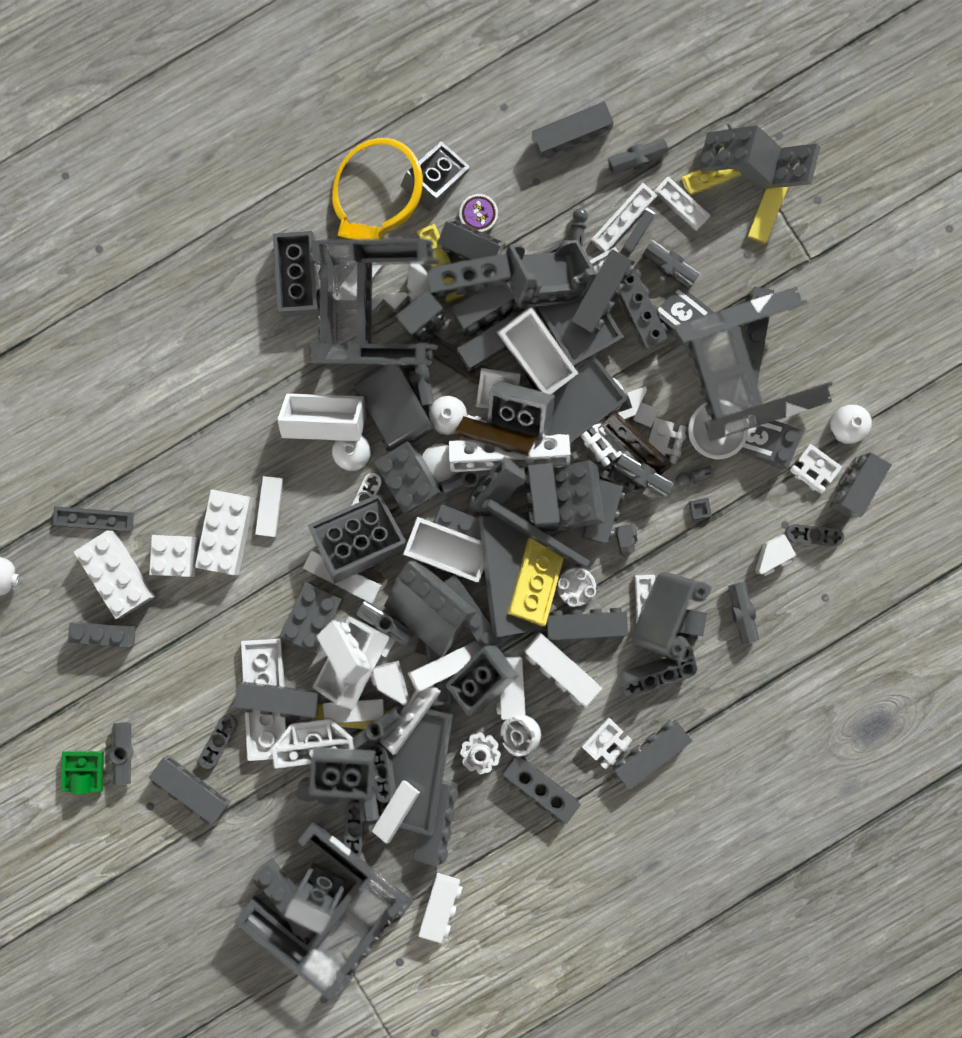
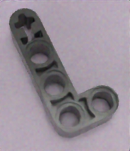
[618,636,697,696]

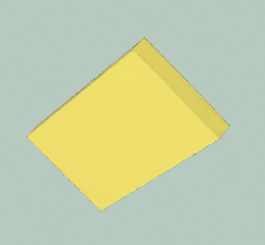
[507,538,564,626]

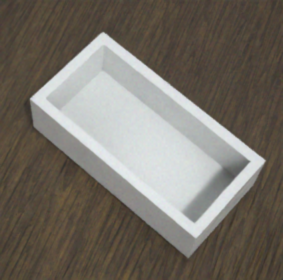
[497,308,578,394]
[277,394,367,441]
[195,489,255,575]
[404,517,484,582]
[74,530,156,619]
[313,617,389,709]
[524,632,602,706]

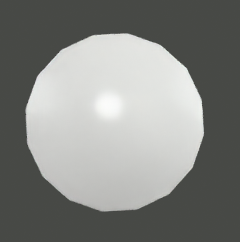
[422,443,458,482]
[557,567,596,607]

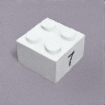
[150,535,198,577]

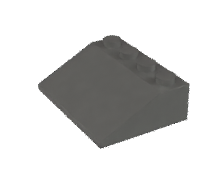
[308,493,406,584]
[384,560,477,657]

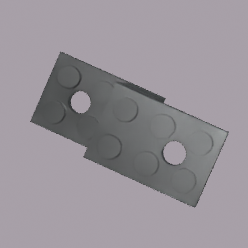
[698,125,820,190]

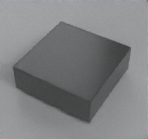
[688,498,712,521]

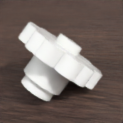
[460,732,501,774]

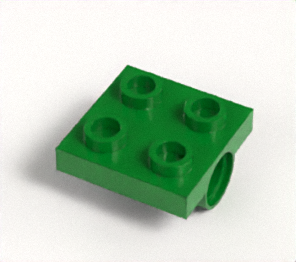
[61,751,104,794]

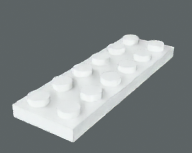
[241,638,287,761]

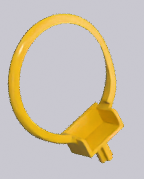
[332,138,423,240]

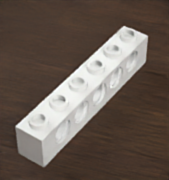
[449,434,570,472]

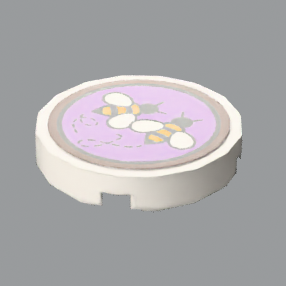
[459,194,498,233]

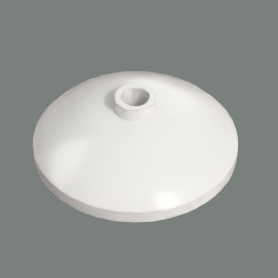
[688,400,748,460]

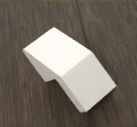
[372,292,409,318]
[618,386,647,420]

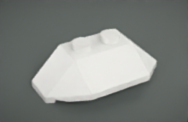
[272,719,354,768]

